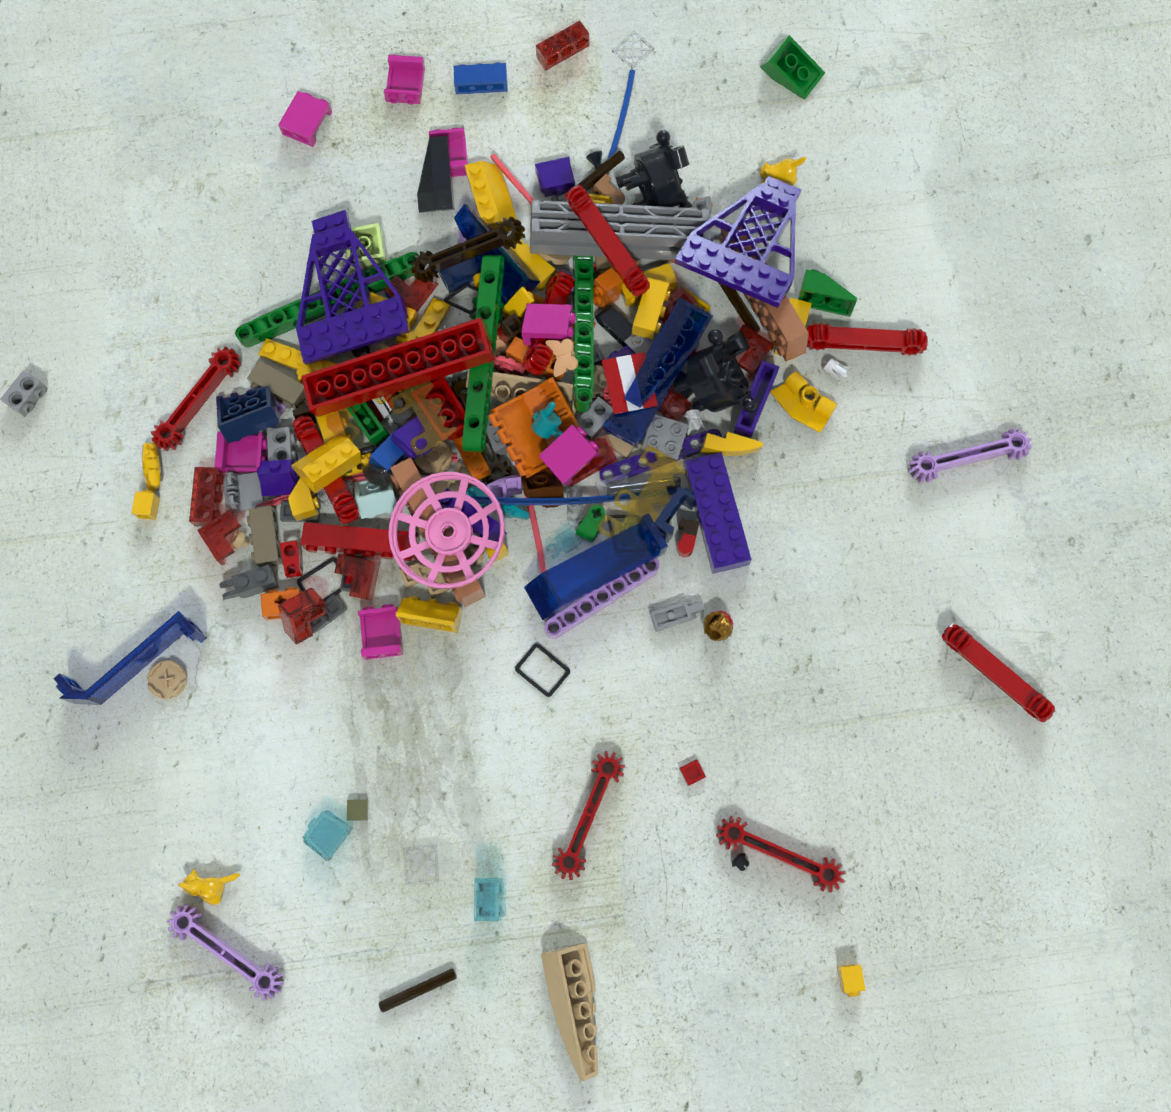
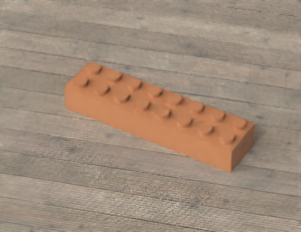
[719,222,808,361]
[390,457,485,607]

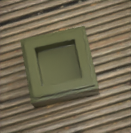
[347,800,368,821]

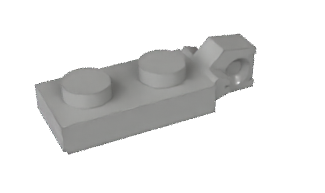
[650,601,704,632]

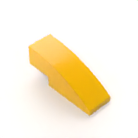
[700,432,763,456]

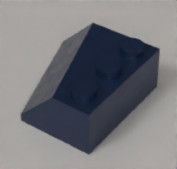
[216,386,281,444]

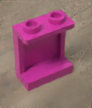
[384,55,425,105]
[278,91,332,147]
[429,127,468,177]
[521,304,576,345]
[539,425,601,486]
[215,431,268,473]
[358,604,403,660]

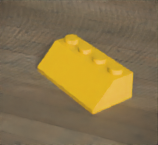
[465,161,517,233]

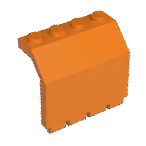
[488,377,586,478]

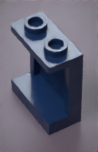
[438,238,483,294]
[653,486,696,543]

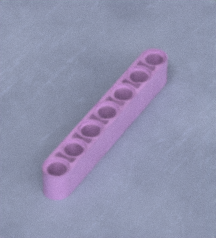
[545,556,659,639]

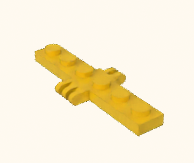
[395,298,450,392]
[258,338,336,384]

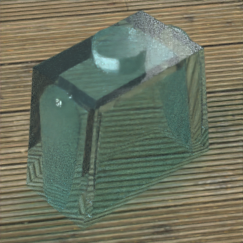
[302,810,353,861]

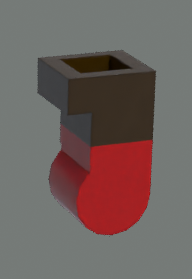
[497,313,523,343]
[677,518,699,557]

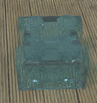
[474,878,506,921]

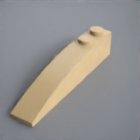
[466,369,577,417]
[541,942,598,1081]

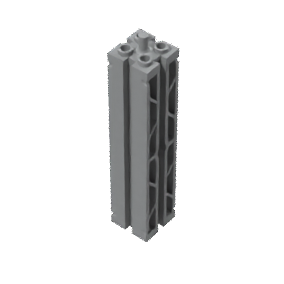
[530,200,722,260]

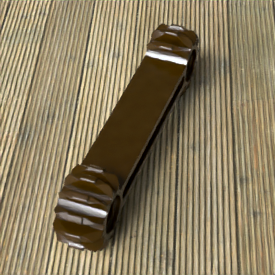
[410,216,526,283]
[450,376,513,485]

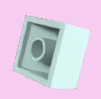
[354,473,398,519]

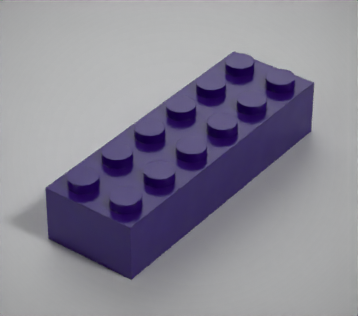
[684,452,752,574]

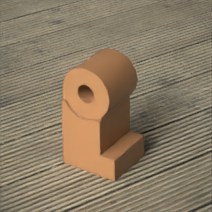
[592,173,625,205]

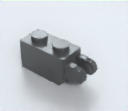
[219,565,279,600]

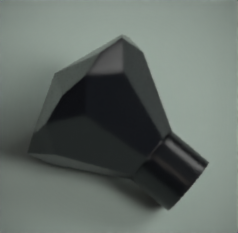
[586,151,602,169]

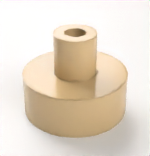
[229,529,249,550]
[464,546,484,566]

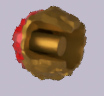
[703,610,733,641]

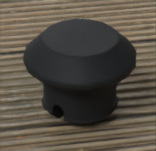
[732,853,749,871]

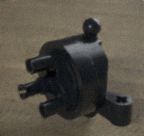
[616,130,692,208]
[673,329,757,413]

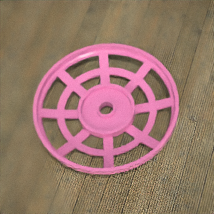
[389,472,505,589]

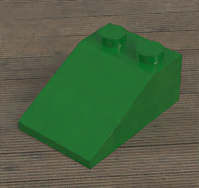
[760,35,825,99]
[798,269,857,317]

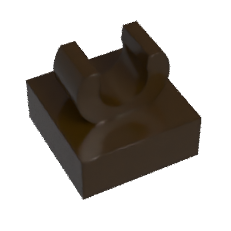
[292,402,317,423]

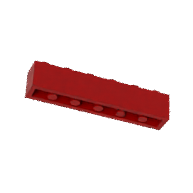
[301,522,420,561]

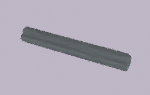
[607,477,681,496]

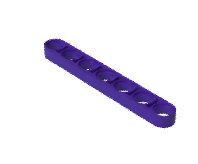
[600,429,722,485]

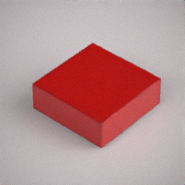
[679,759,706,786]

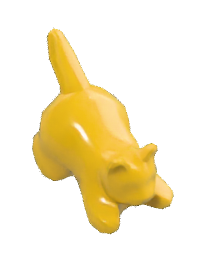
[759,157,807,185]
[178,869,240,905]

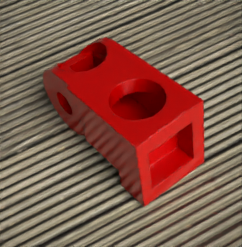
[280,540,303,578]

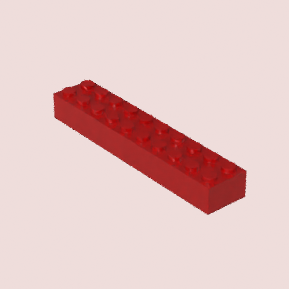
[302,318,495,417]

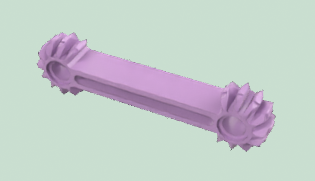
[908,428,1032,483]
[167,904,284,1001]

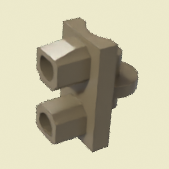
[592,365,608,398]

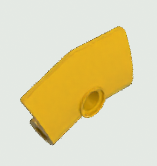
[770,371,838,433]

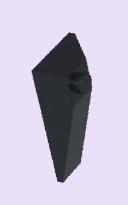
[417,136,455,213]

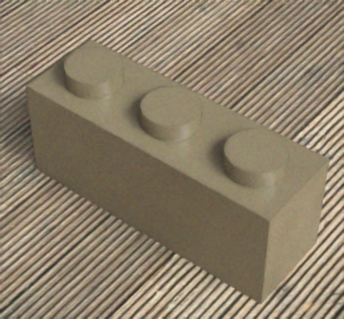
[247,360,306,410]
[247,505,282,567]

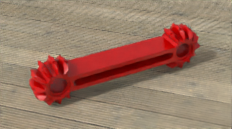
[565,185,650,297]
[523,270,575,376]
[806,323,928,356]
[151,346,241,451]
[293,415,359,524]
[942,624,1055,723]
[552,751,625,880]
[716,816,845,893]

